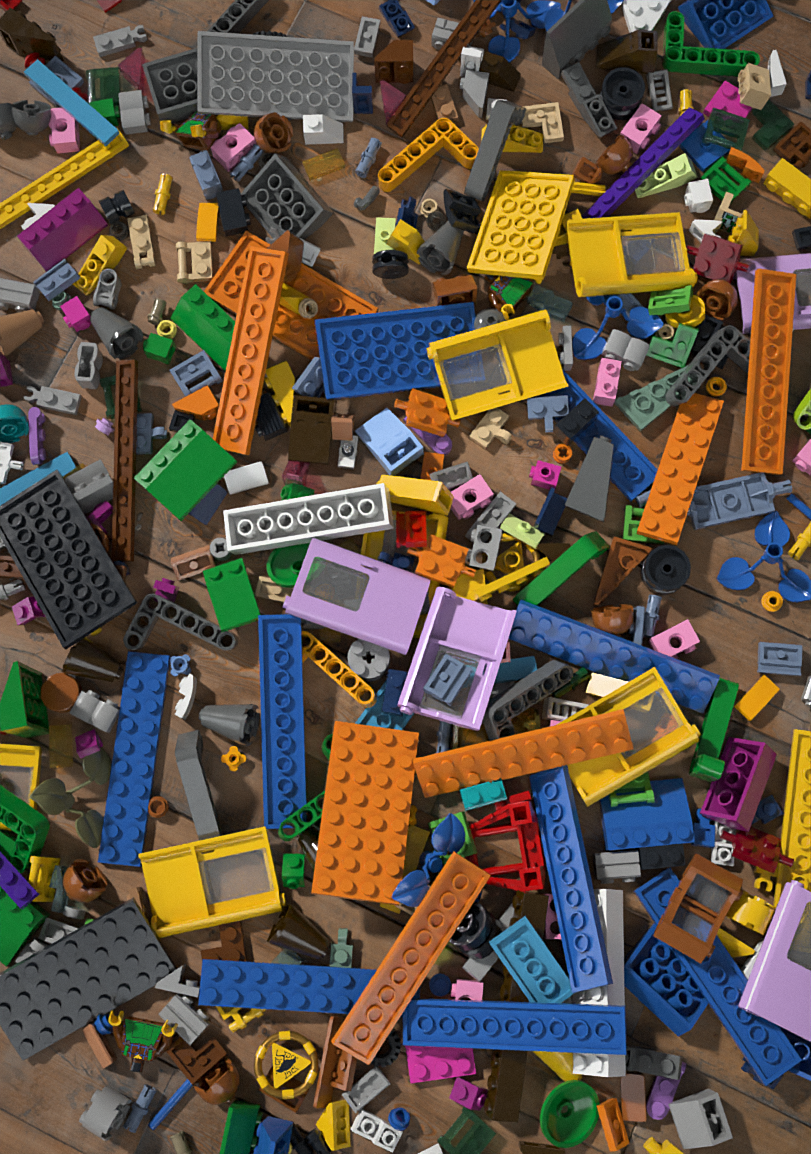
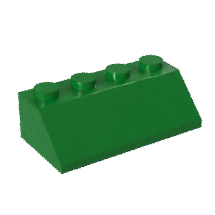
[170,284,235,372]
[219,1099,263,1154]

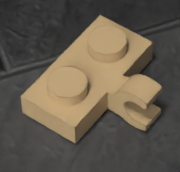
[469,408,512,449]

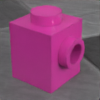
[60,296,91,332]
[529,460,561,490]

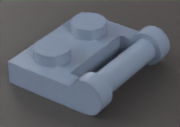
[170,350,223,397]

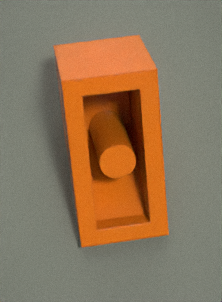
[172,385,219,421]

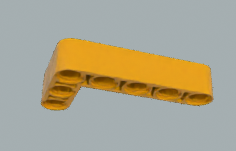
[378,118,479,192]
[302,631,377,708]

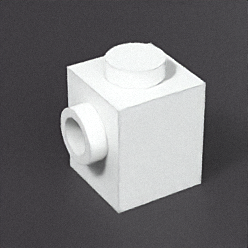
[684,179,713,213]

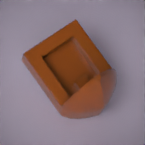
[571,157,603,184]

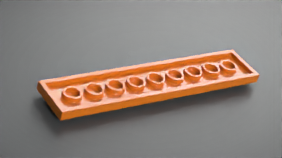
[213,246,289,455]
[741,268,796,475]
[413,709,634,798]
[331,851,491,1065]

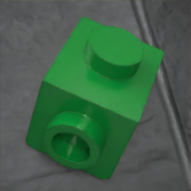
[280,483,315,501]
[282,854,305,889]

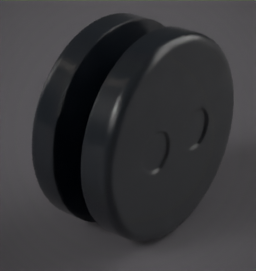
[372,250,409,279]

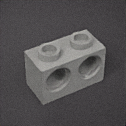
[466,525,503,572]

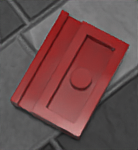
[396,511,427,548]

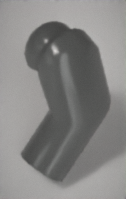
[354,186,380,211]

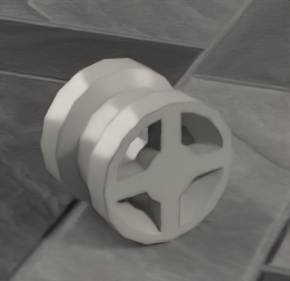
[210,538,232,561]

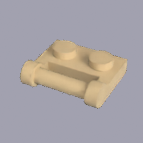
[176,241,213,283]

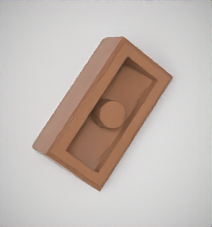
[171,545,216,581]
[82,1022,117,1068]

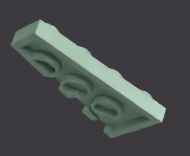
[614,366,692,432]

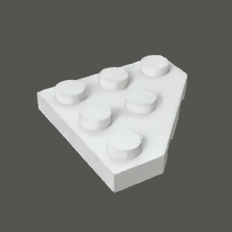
[621,0,671,33]

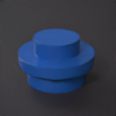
[429,973,451,996]
[94,1014,113,1035]
[388,1107,410,1131]

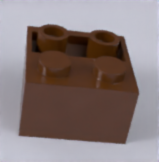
[374,40,414,84]

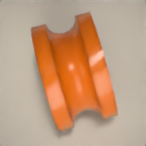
[553,444,572,464]

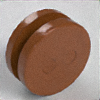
[41,673,83,713]

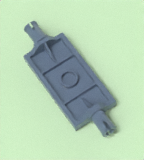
[687,473,792,530]

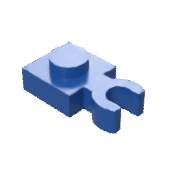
[691,808,715,848]

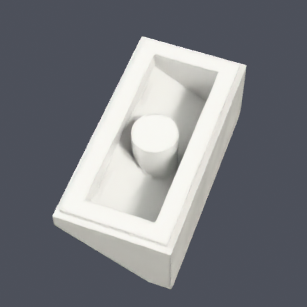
[224,461,269,495]

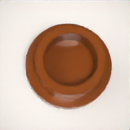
[148,796,169,818]

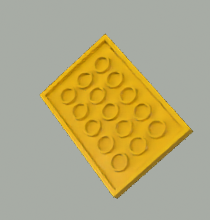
[467,170,575,280]

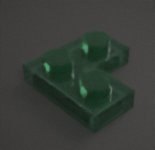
[752,99,794,151]

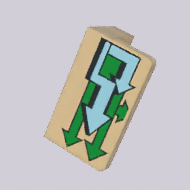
[714,192,742,235]

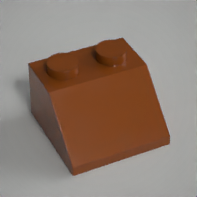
[267,230,304,284]
[433,274,477,306]

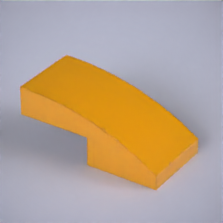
[196,203,220,242]
[734,675,780,721]

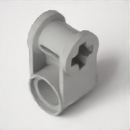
[93,269,122,310]

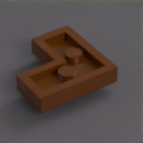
[201,920,247,961]
[166,1037,228,1086]

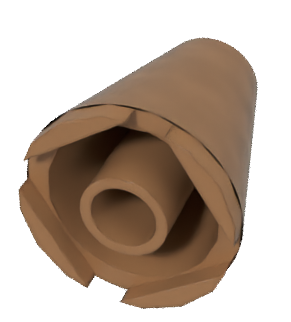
[0,309,44,356]

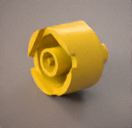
[726,891,776,936]

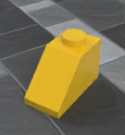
[386,219,425,265]

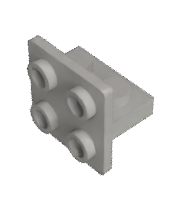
[65,460,113,514]

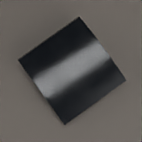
[443,189,481,235]
[690,314,729,370]

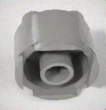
[348,639,390,681]
[79,1086,132,1142]

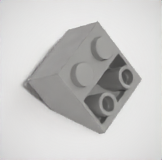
[668,1089,733,1149]

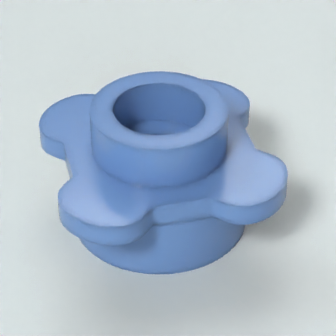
[170,654,191,676]

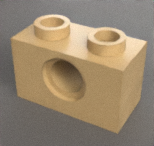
[738,63,771,110]

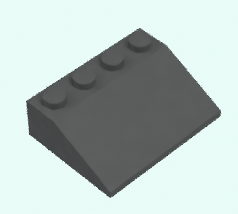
[542,0,612,79]
[142,48,197,123]
[241,154,334,240]

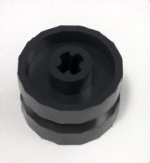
[600,68,645,120]
[641,545,691,595]
[449,901,502,960]

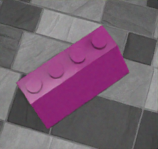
[17,188,108,272]
[700,737,777,832]

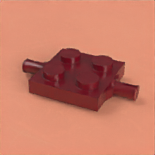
[686,233,751,284]
[720,826,794,874]

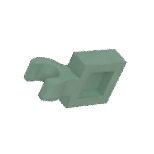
[330,928,353,968]

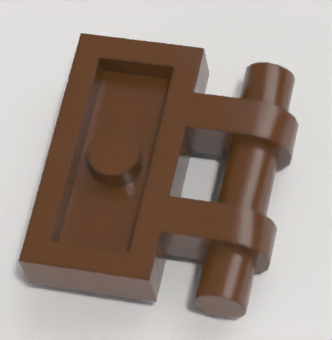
[773,121,811,170]

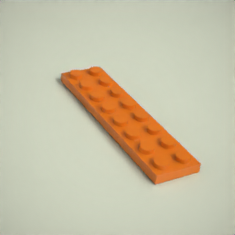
[637,393,724,546]

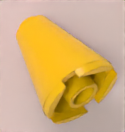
[533,1051,582,1082]

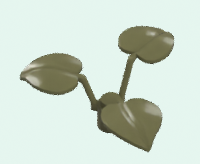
[29,748,112,848]

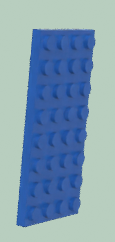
[315,302,485,400]

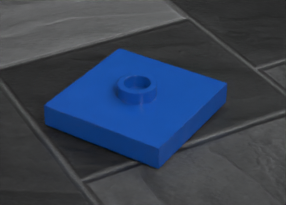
[679,120,733,173]

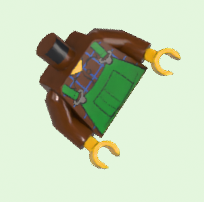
[160,111,222,151]
[484,274,546,320]
[108,1010,178,1072]

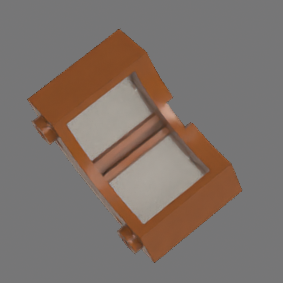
[653,853,744,963]

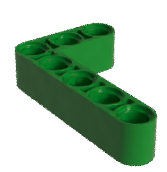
[662,11,760,77]
[512,531,610,606]
[689,677,739,782]
[278,734,333,841]
[0,785,50,873]

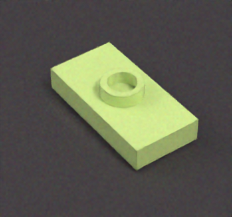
[374,217,396,254]
[500,513,545,549]

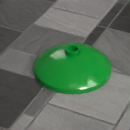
[266,543,327,588]
[540,1080,600,1148]

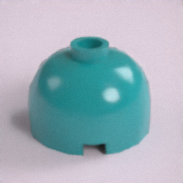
[0,404,29,443]

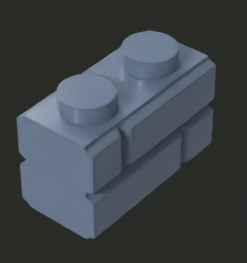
[189,151,223,200]

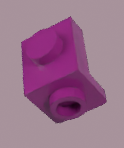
[88,501,113,534]
[153,578,180,602]
[12,597,45,625]
[75,729,103,759]
[449,1077,488,1111]

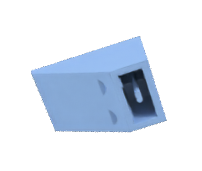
[355,408,424,476]

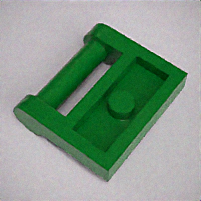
[700,157,752,204]

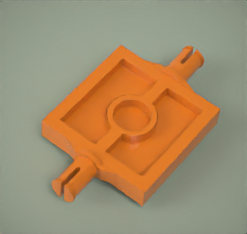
[394,388,461,437]
[407,534,476,588]

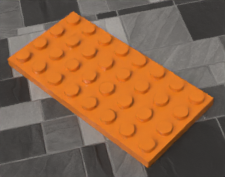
[204,231,379,360]
[311,721,419,906]

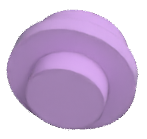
[95,417,115,435]

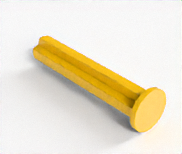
[571,182,606,196]

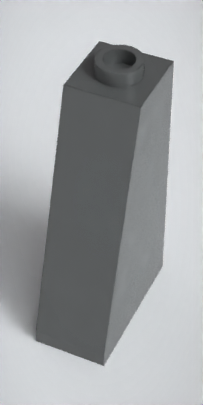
[565,436,614,522]

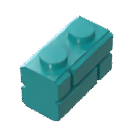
[459,778,507,811]

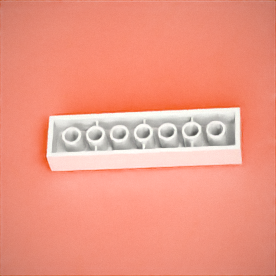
[223,483,394,555]
[573,889,626,1077]

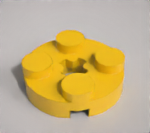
[665,295,705,328]

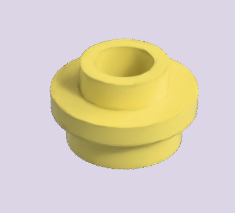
[157,320,177,339]

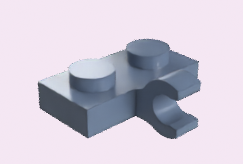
[527,395,569,433]
[136,413,167,455]

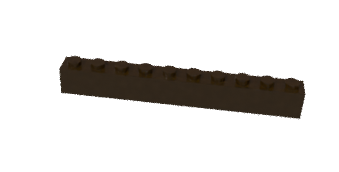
[484,890,549,1123]

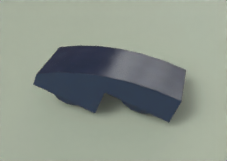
[378,0,415,37]

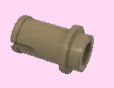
[147,298,167,325]
[170,1130,193,1154]

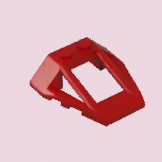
[464,801,546,891]

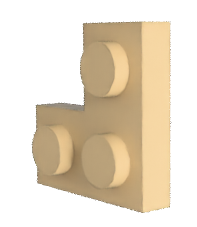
[521,102,564,143]

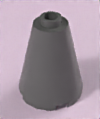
[417,221,464,275]
[90,308,143,360]
[199,704,260,747]

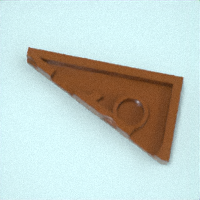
[593,537,652,607]

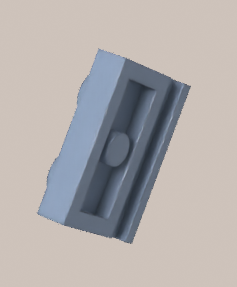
[33,259,80,301]
[292,357,325,398]
[757,642,802,676]
[423,654,472,706]

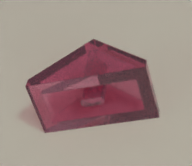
[118,48,145,93]
[380,81,406,126]
[282,461,310,486]

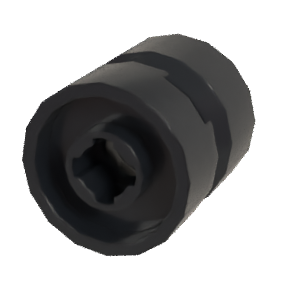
[99,190,135,225]

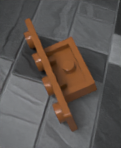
[313,1016,357,1109]

